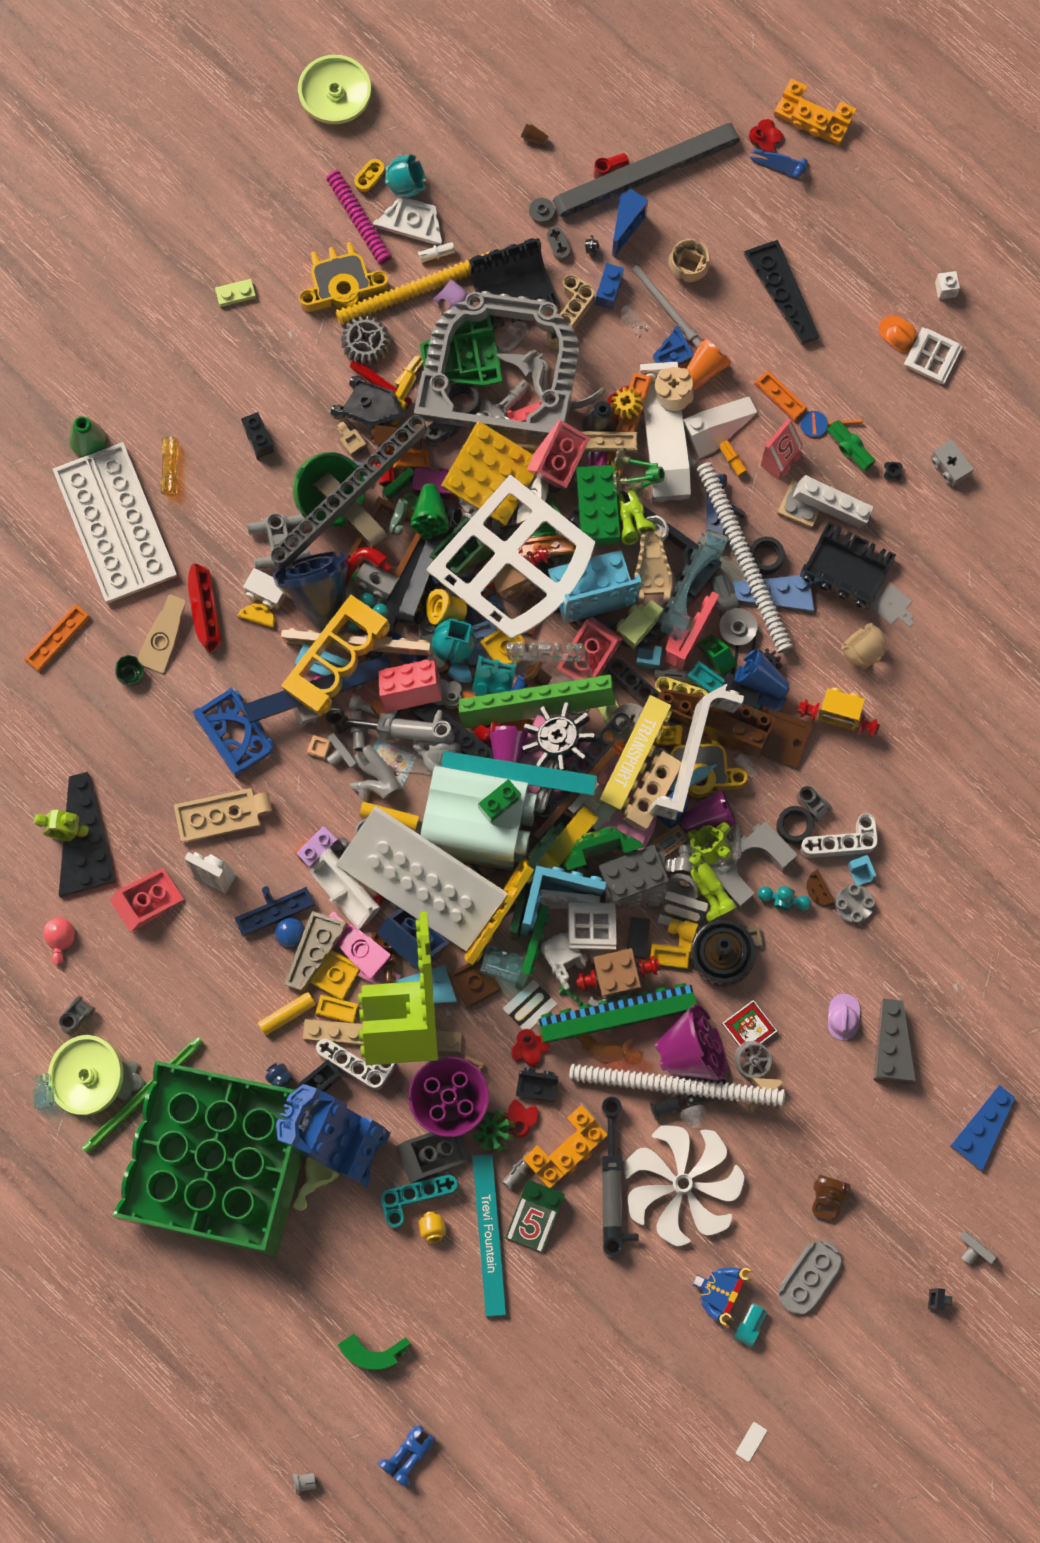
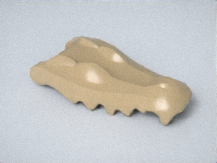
[634,531,672,603]

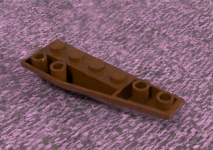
[657,688,776,759]

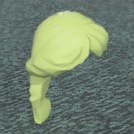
[293,1157,339,1211]

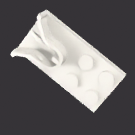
[184,852,236,894]

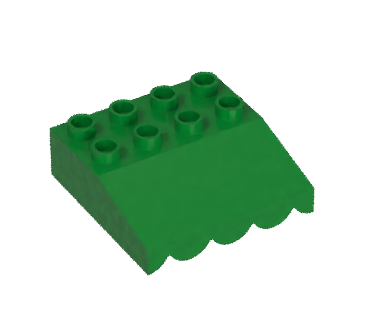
[113,1060,314,1258]

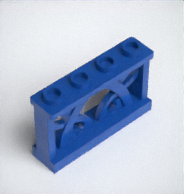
[192,687,275,778]

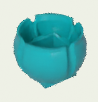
[385,154,426,197]
[432,618,476,664]

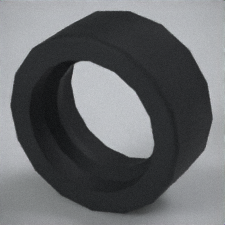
[447,383,481,415]
[749,536,785,575]
[776,806,814,844]

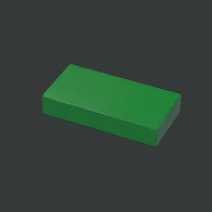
[382,468,415,499]

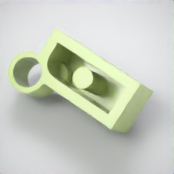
[616,600,664,649]

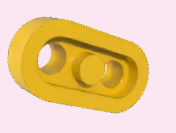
[354,159,384,192]

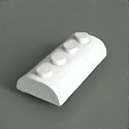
[309,848,380,930]

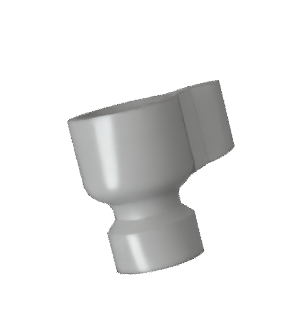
[665,845,692,876]

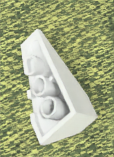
[683,397,757,459]

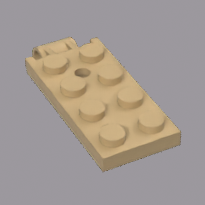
[174,788,272,843]

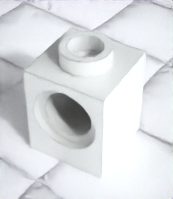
[935,271,960,300]

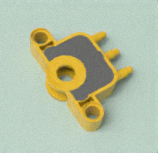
[299,242,388,312]
[654,739,747,799]

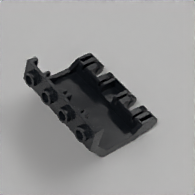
[468,238,560,329]
[800,521,896,609]

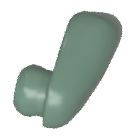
[389,499,408,535]

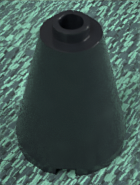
[582,402,619,432]

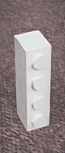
[792,475,873,529]

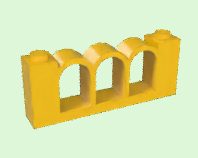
[281,595,390,717]

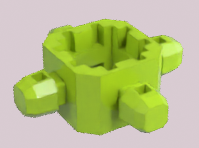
[34,810,89,841]
[687,822,732,867]

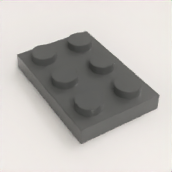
[599,845,669,903]

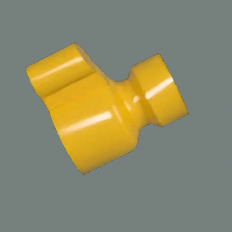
[667,918,699,948]

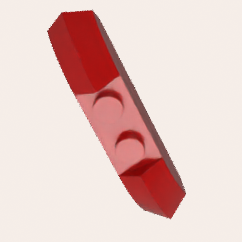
[188,563,221,654]

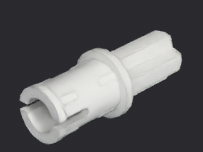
[418,242,455,263]

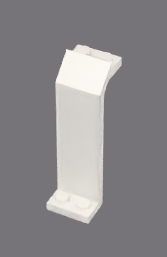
[640,362,691,502]
[649,684,744,820]

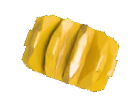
[611,387,643,419]

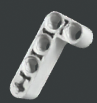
[800,813,877,858]
[316,1039,395,1091]

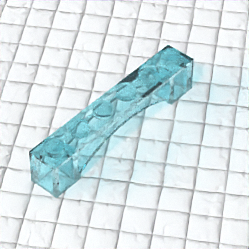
[659,528,729,640]

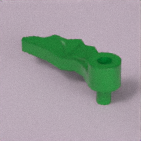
[558,984,584,1006]

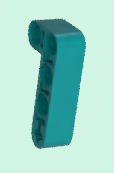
[381,1175,458,1229]

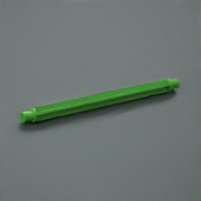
[82,1037,203,1154]

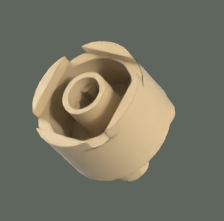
[655,367,694,411]

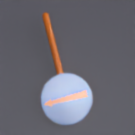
[800,411,863,438]

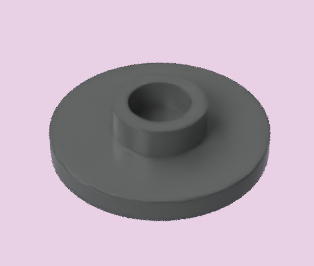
[529,198,555,223]

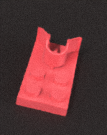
[664,591,719,671]

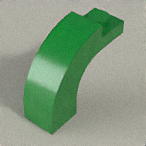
[337,1333,411,1371]

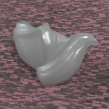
[418,742,460,773]

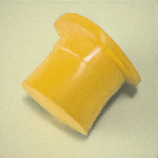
[426,589,467,625]

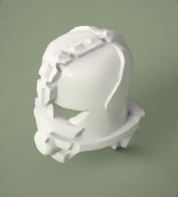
[541,933,588,990]

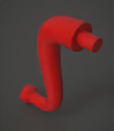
[345,547,392,586]

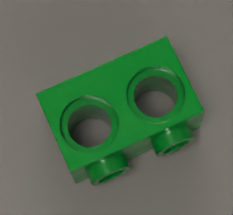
[478,779,521,823]

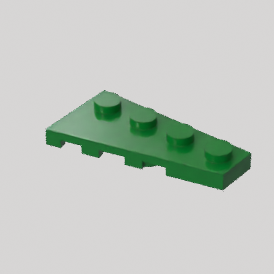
[515,904,550,990]

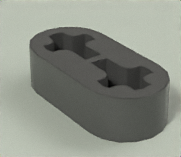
[547,226,570,261]

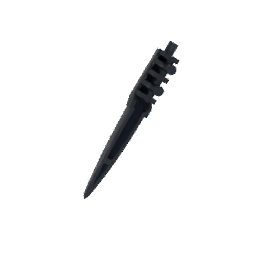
[363,539,425,662]

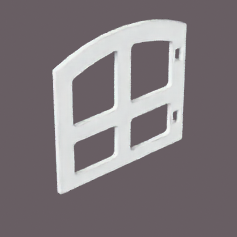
[426,475,595,639]

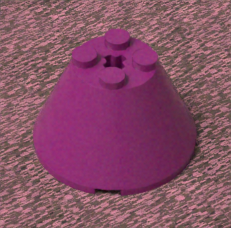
[655,1004,727,1081]
[409,1056,489,1137]

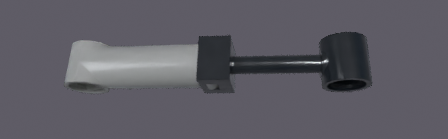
[326,708,455,744]

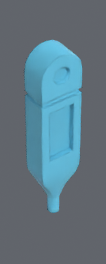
[670,763,717,793]

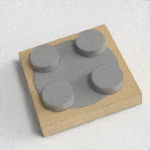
[777,480,820,529]

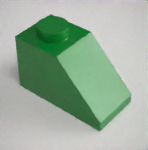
[697,634,737,675]

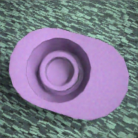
[828,994,860,1040]

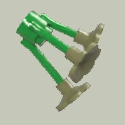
[613,447,665,497]

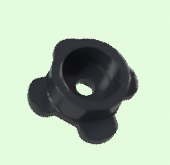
[585,235,599,257]
[884,462,903,480]

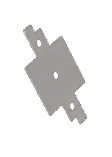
[870,584,914,627]

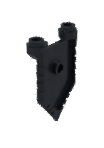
[330,375,406,427]

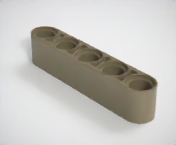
[313,472,388,548]

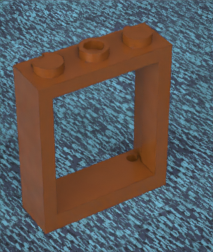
[348,496,423,578]

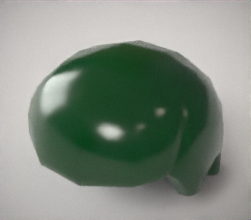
[115,655,144,686]

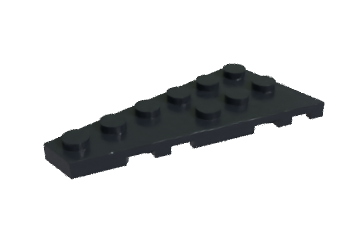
[59,772,116,897]

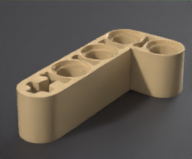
[546,275,595,350]

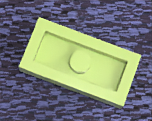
[215,279,256,307]

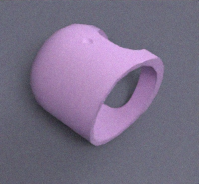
[433,279,468,310]

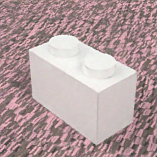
[243,568,285,609]

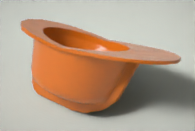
[878,315,918,353]

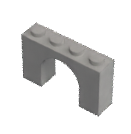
[710,821,797,909]

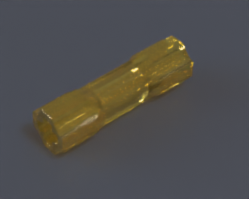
[161,437,178,495]

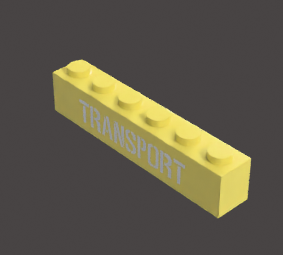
[599,695,672,812]

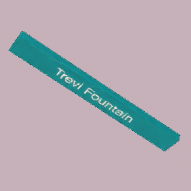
[472,1154,506,1317]

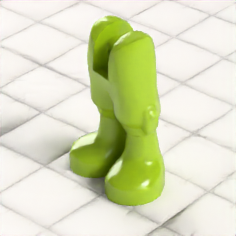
[617,488,656,545]
[691,863,737,922]

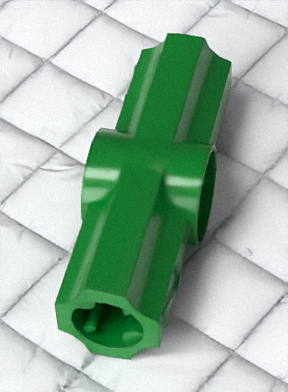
[826,420,876,472]

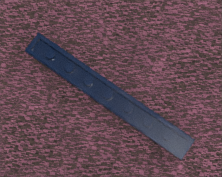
[243,655,392,724]

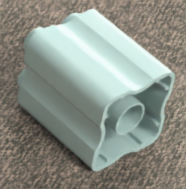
[420,766,537,871]

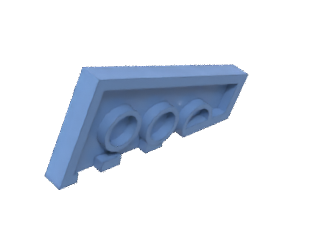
[733,575,814,613]

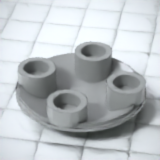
[835,884,875,923]

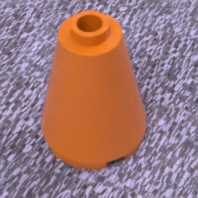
[686,339,732,391]

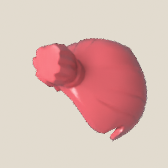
[43,917,74,964]

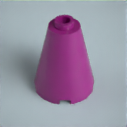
[490,726,528,763]
[680,789,737,832]

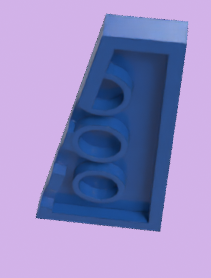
[950,1085,1015,1171]

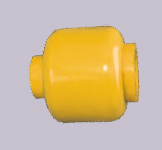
[418,1212,446,1243]

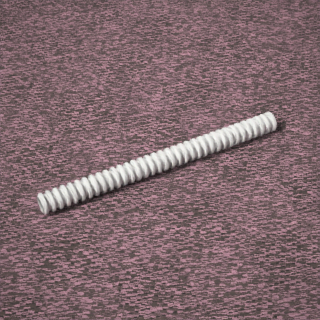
[697,462,793,653]
[569,1064,786,1107]

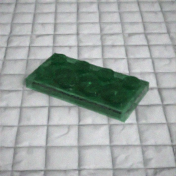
[527,820,567,869]

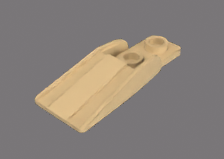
[138,594,186,673]

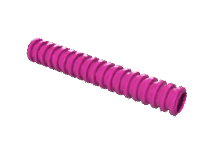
[326,170,392,265]

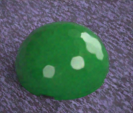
[292,452,366,528]

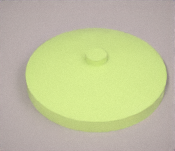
[298,55,371,124]
[48,1035,123,1115]

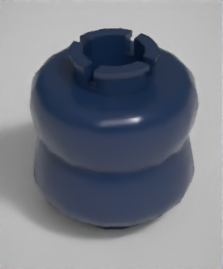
[265,1063,294,1089]

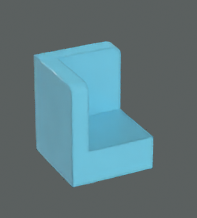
[636,646,662,670]
[848,855,876,886]

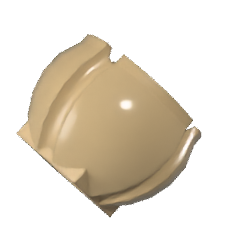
[669,239,711,283]
[841,623,888,669]

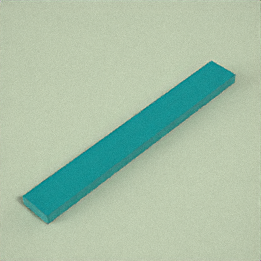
[441,751,598,796]

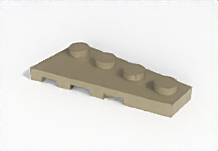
[284,911,349,992]

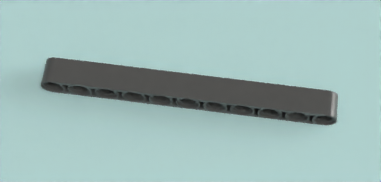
[552,123,740,218]
[271,415,427,569]

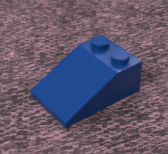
[612,189,648,257]

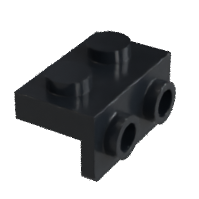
[516,1068,559,1102]

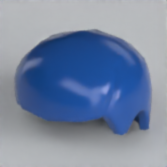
[274,918,305,948]

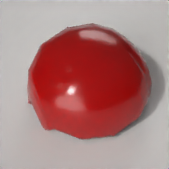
[473,722,504,745]

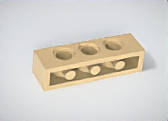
[623,751,681,832]

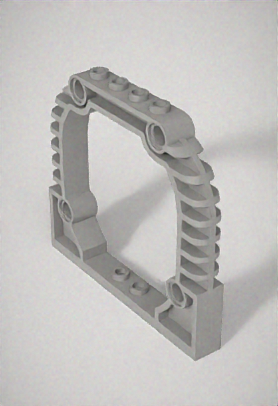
[414,291,579,438]

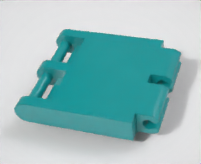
[472,655,517,696]

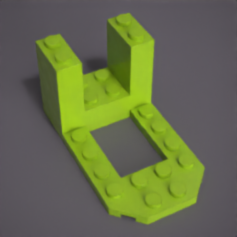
[358,911,438,1066]

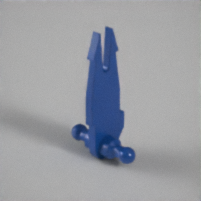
[750,150,808,178]

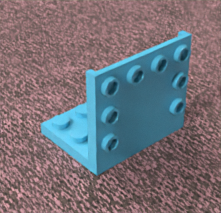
[548,550,642,624]
[520,866,606,936]

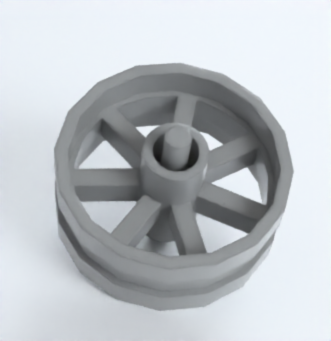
[734,1041,772,1078]

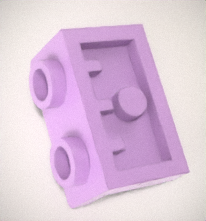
[297,826,341,868]

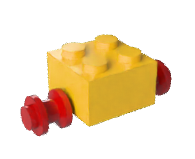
[797,688,880,738]

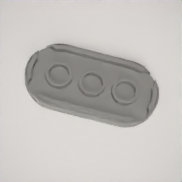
[778,1241,841,1315]

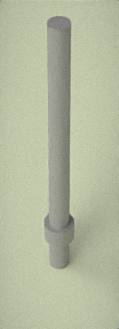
[632,265,701,348]

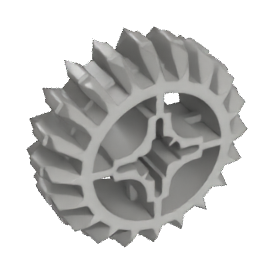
[340,316,391,365]

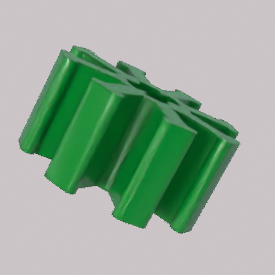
[472,1110,516,1152]

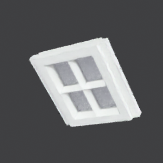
[903,327,963,385]
[568,902,617,950]

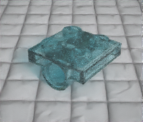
[479,946,524,984]

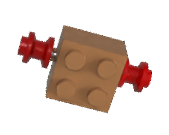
[474,545,551,601]
[576,948,661,998]

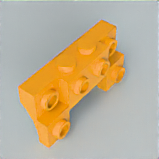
[774,78,857,146]
[523,1105,608,1188]

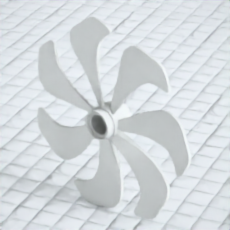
[624,1126,744,1246]

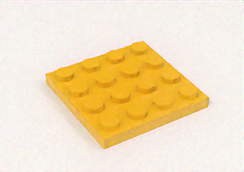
[441,421,534,526]

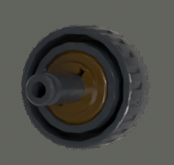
[690,919,756,987]

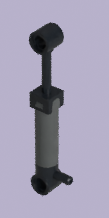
[601,1096,639,1259]

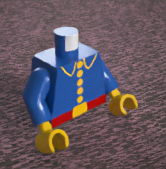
[692,1267,754,1328]

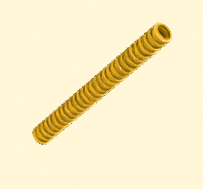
[335,252,489,325]

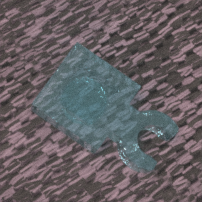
[33,1073,55,1110]

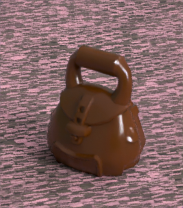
[812,1175,851,1222]

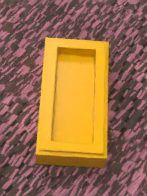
[650,943,691,969]
[315,995,359,1023]

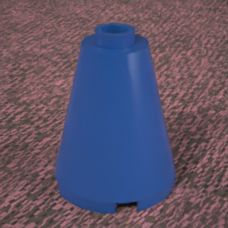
[735,650,790,698]

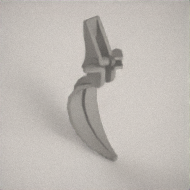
[496,350,606,410]

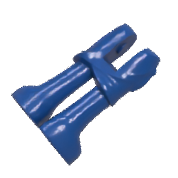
[377,1425,436,1489]

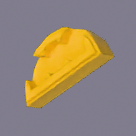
[237,603,275,629]

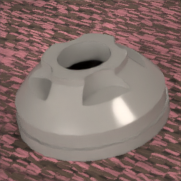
[665,874,699,900]

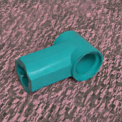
[733,1303,768,1348]

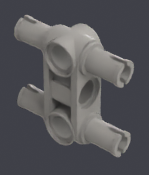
[247,513,311,570]

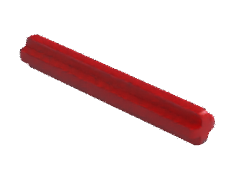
[350,359,412,408]

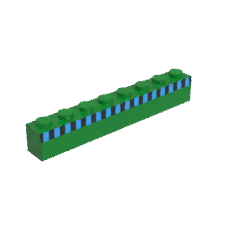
[537,983,696,1045]

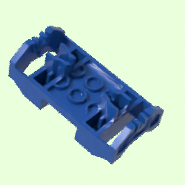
[276,1084,391,1187]

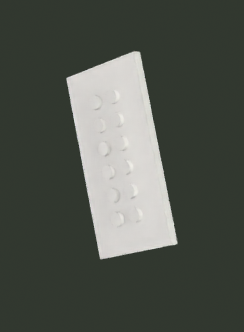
[53,442,177,604]
[336,806,508,951]

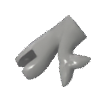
[349,745,401,803]

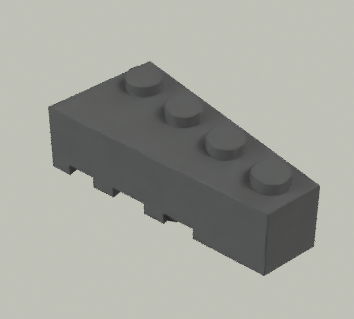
[873,998,916,1085]

